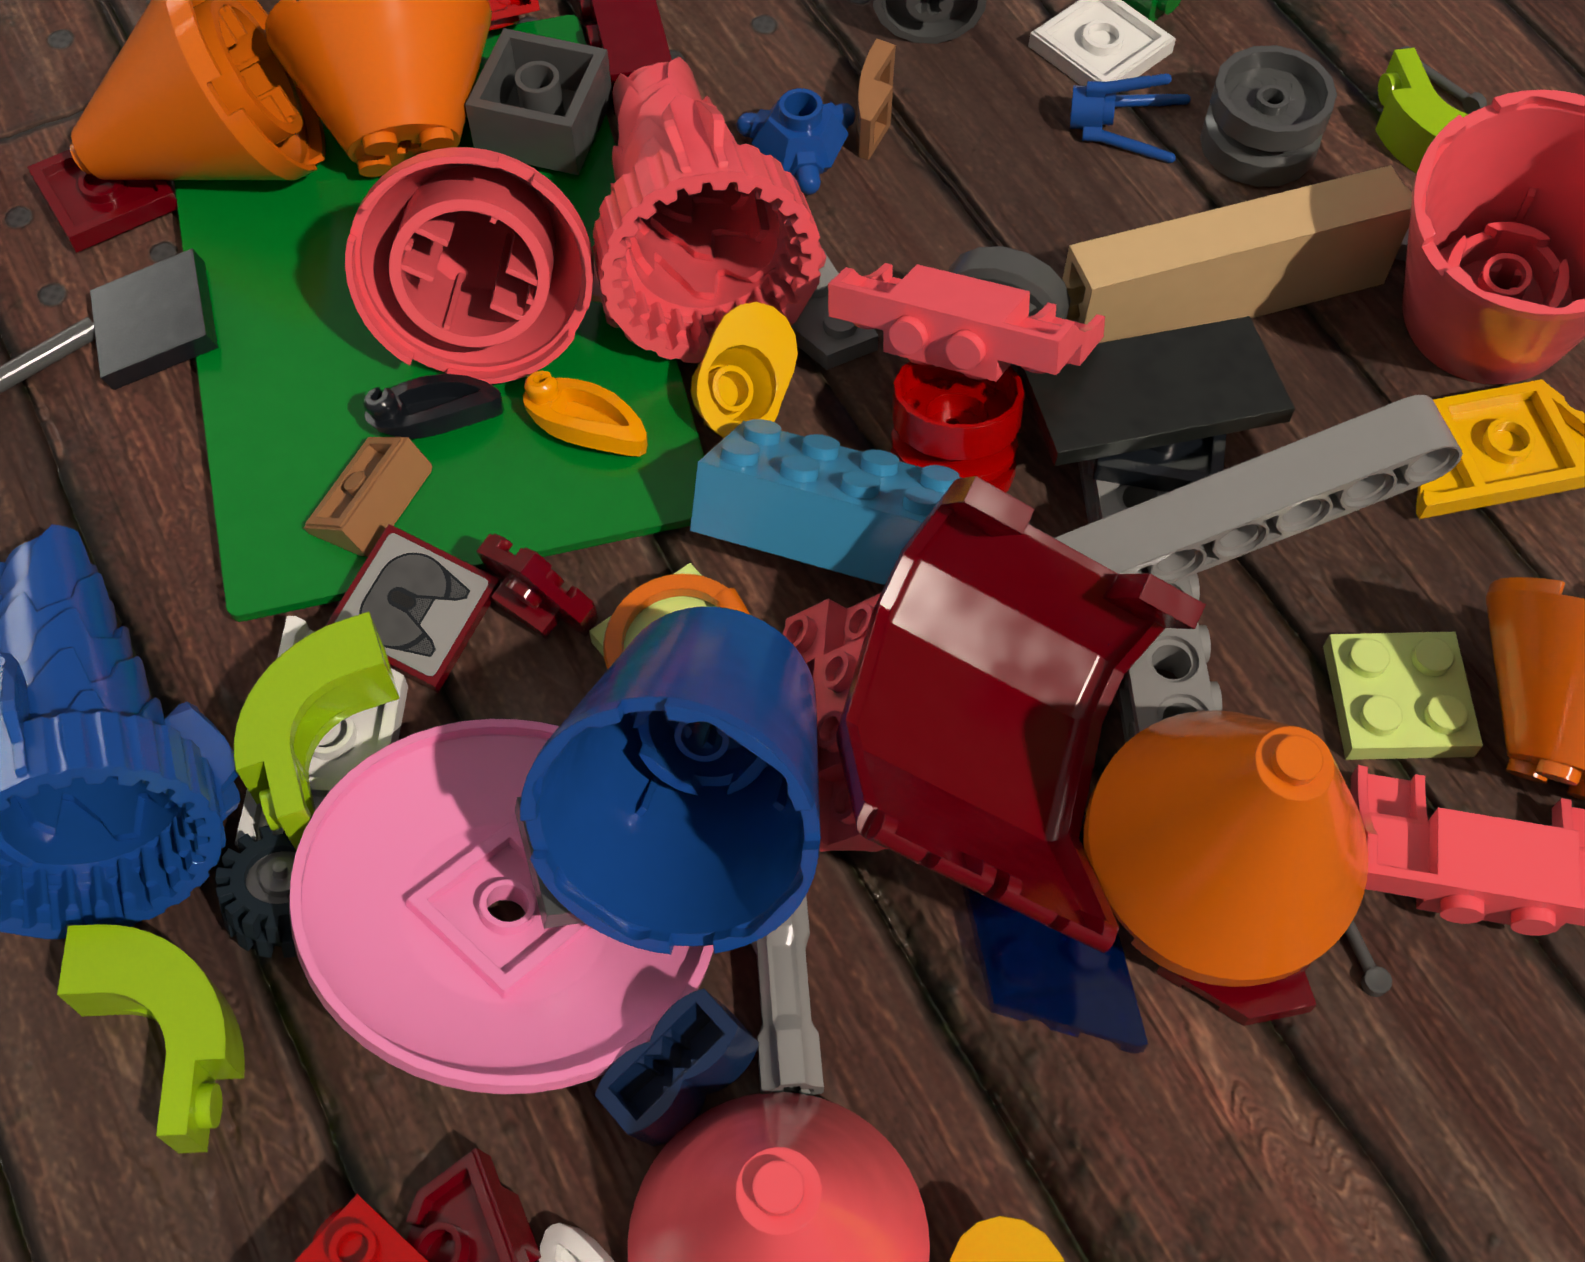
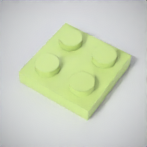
[1323,631,1483,760]

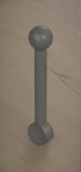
[1399,46,1487,114]
[1345,920,1392,997]

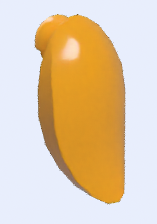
[523,370,648,457]

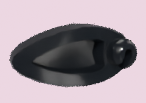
[363,373,504,439]

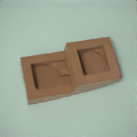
[856,38,896,161]

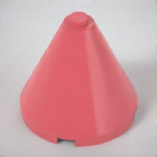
[345,147,594,384]
[628,1092,930,1262]

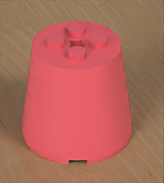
[1402,90,1585,385]

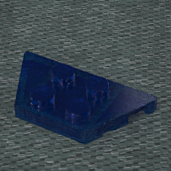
[962,812,1148,1054]

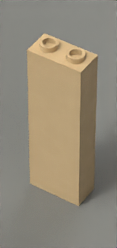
[1062,165,1412,343]

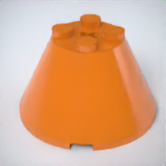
[265,0,492,177]
[1485,577,1585,801]

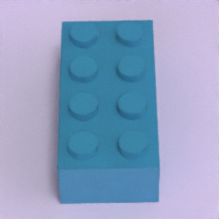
[690,419,961,585]

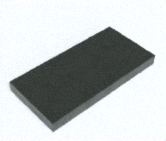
[1017,316,1295,466]

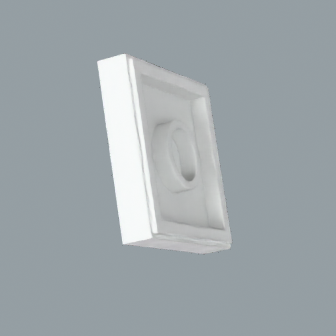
[1028,0,1176,86]

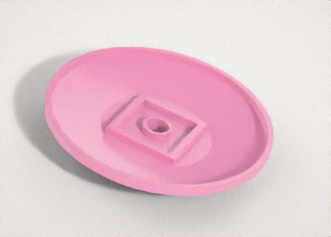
[289,719,714,1094]

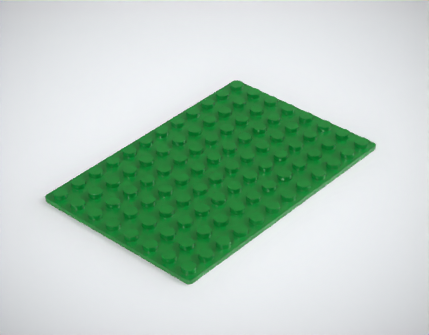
[174,15,704,622]

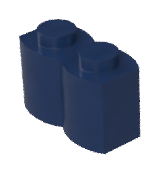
[595,989,759,1147]

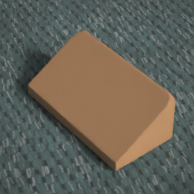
[304,437,433,557]

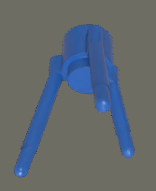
[1070,73,1191,163]

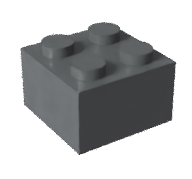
[465,28,613,175]

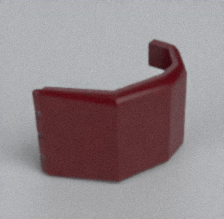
[836,476,1206,953]

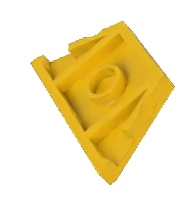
[1416,379,1585,519]

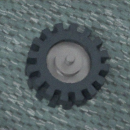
[215,825,296,958]

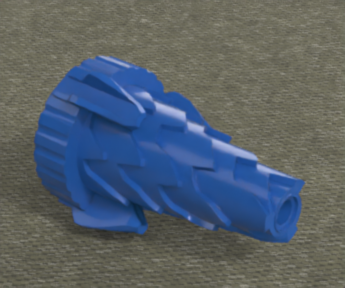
[0,524,240,939]

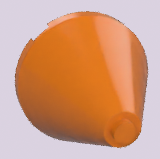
[70,0,326,180]
[1083,710,1369,987]

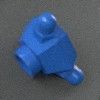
[736,88,856,195]

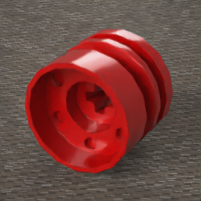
[890,361,1024,492]

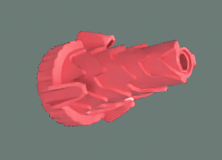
[591,57,826,363]

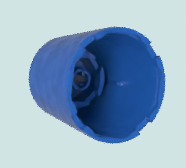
[520,607,821,955]

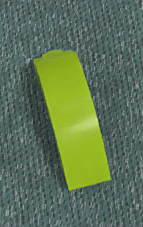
[1375,47,1468,174]
[234,612,400,851]
[57,924,245,1154]

